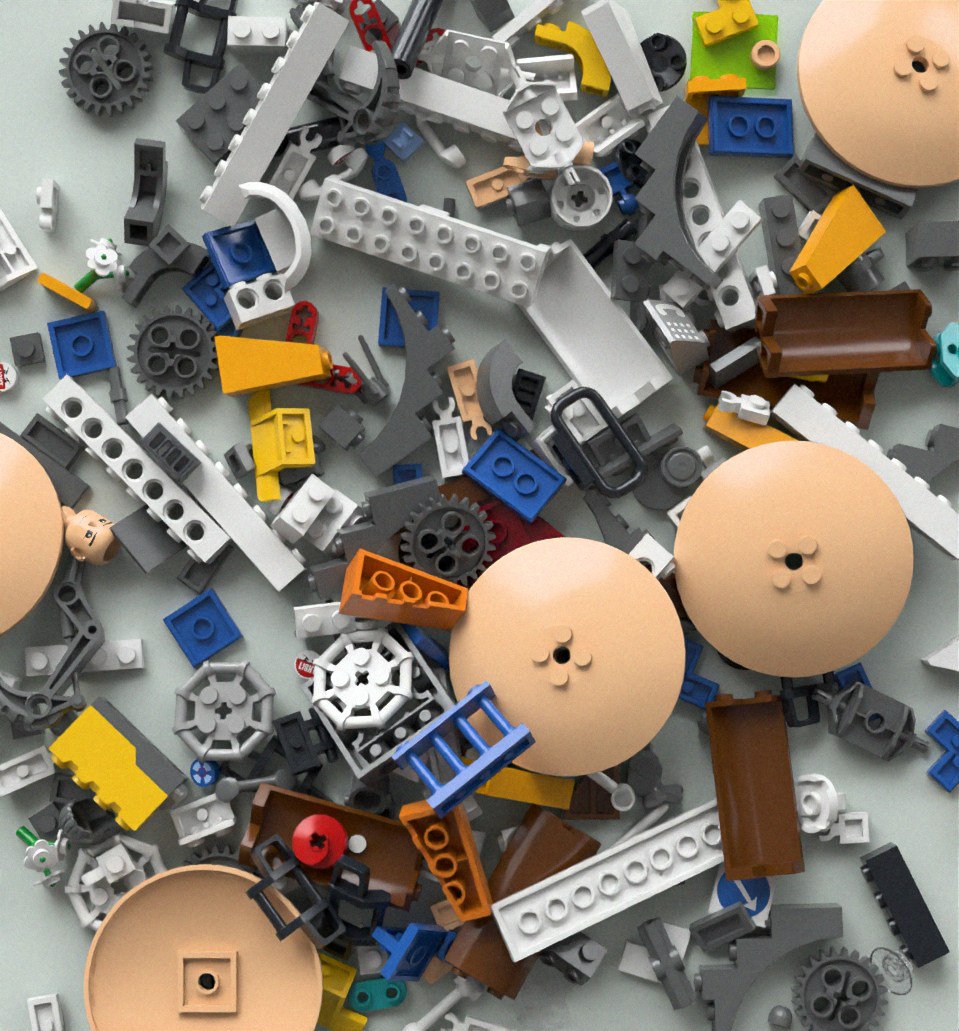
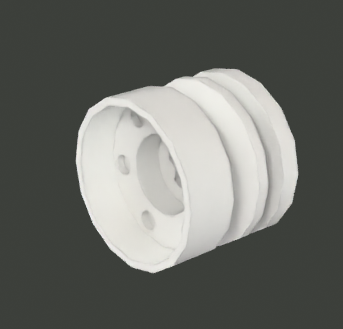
[548,165,612,232]

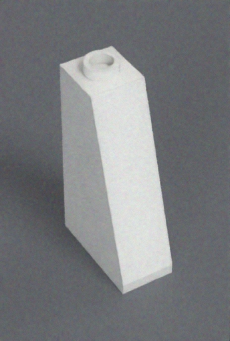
[581,0,663,116]

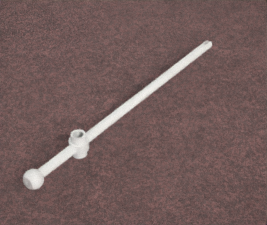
[403,801,669,1031]

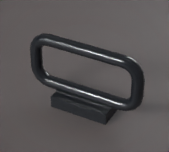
[547,387,648,498]

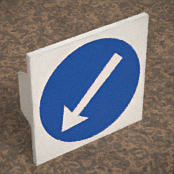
[708,861,778,928]

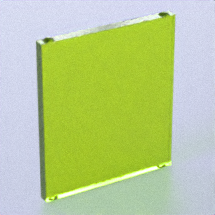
[688,11,779,90]

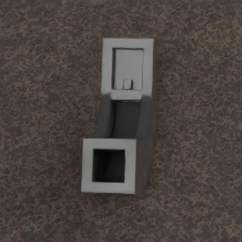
[124,138,168,246]

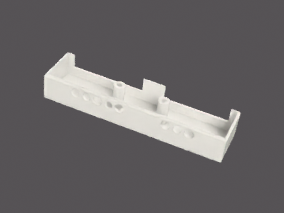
[310,174,551,308]

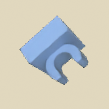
[383,121,424,163]

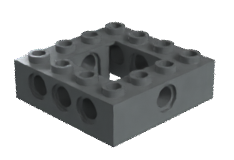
[300,622,456,788]

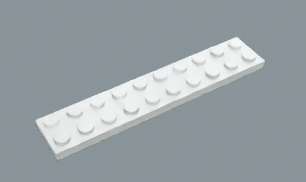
[490,798,724,962]

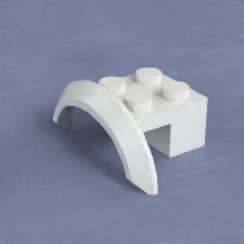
[239,182,313,292]

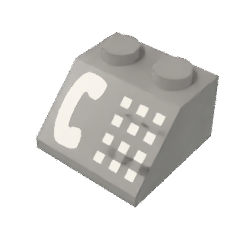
[643,299,710,375]

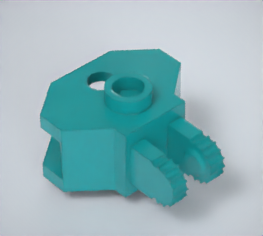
[929,322,959,388]

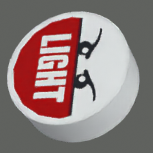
[327,145,356,167]
[0,362,19,392]
[269,487,294,516]
[294,650,321,679]

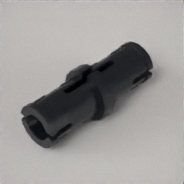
[583,218,637,270]

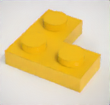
[694,0,759,48]

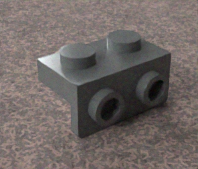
[539,931,607,986]

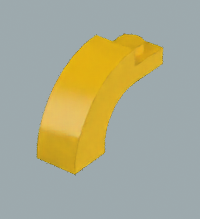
[534,21,611,98]

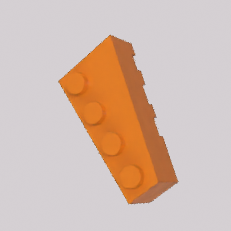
[339,549,468,631]
[399,799,493,922]

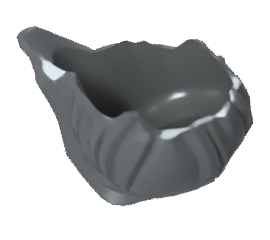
[59,798,124,845]

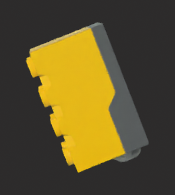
[48,696,189,831]

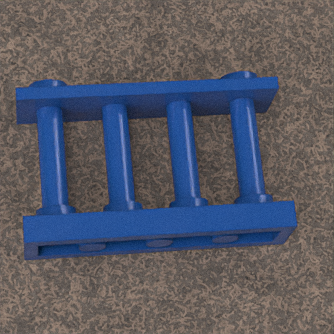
[391,680,536,819]

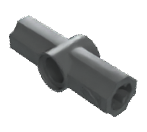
[637,917,697,1010]

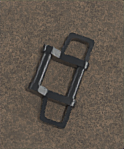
[163,0,238,94]
[779,671,840,728]
[220,735,334,803]
[245,834,346,949]
[321,855,391,961]

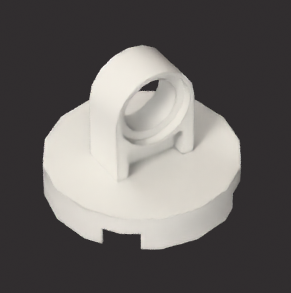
[794,773,846,833]

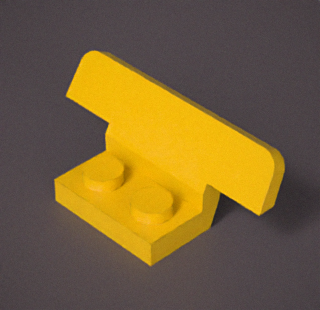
[248,390,315,502]
[317,953,368,1031]

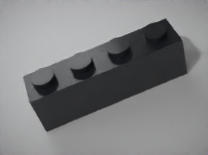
[860,842,950,968]

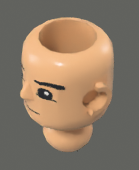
[61,506,121,566]

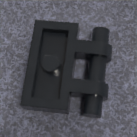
[273,707,340,777]

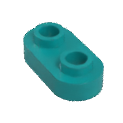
[348,977,407,1011]

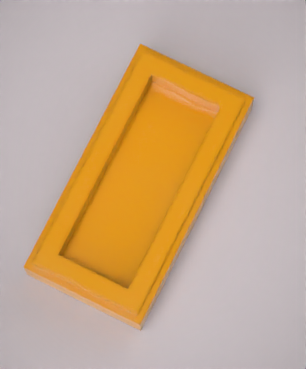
[36,273,97,313]

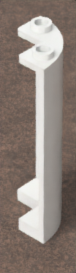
[517,239,673,427]

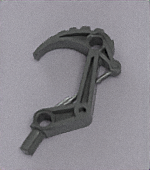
[289,5,400,146]
[0,555,106,732]

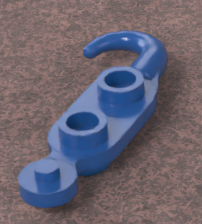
[365,140,407,202]

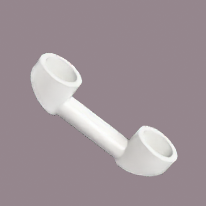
[414,111,467,168]
[297,148,368,201]
[587,771,635,811]

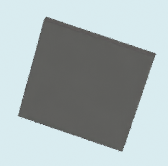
[109,504,187,575]

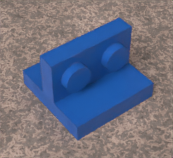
[372,923,448,982]

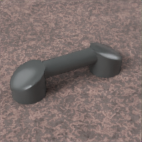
[215,768,297,803]

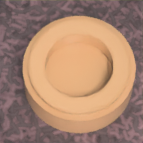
[750,40,780,71]

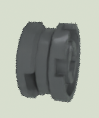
[660,446,702,488]

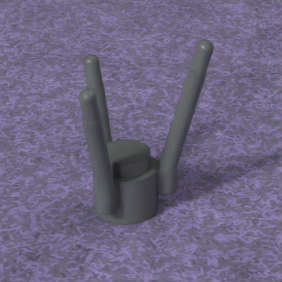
[336,335,390,407]

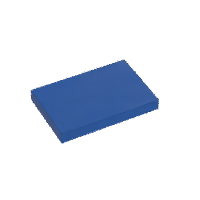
[707,96,794,158]
[462,428,567,525]

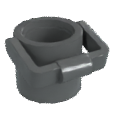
[836,247,885,292]
[344,774,395,819]

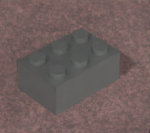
[176,63,262,167]

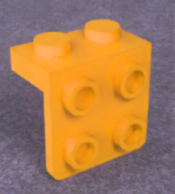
[684,74,746,146]

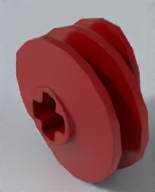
[292,815,348,869]

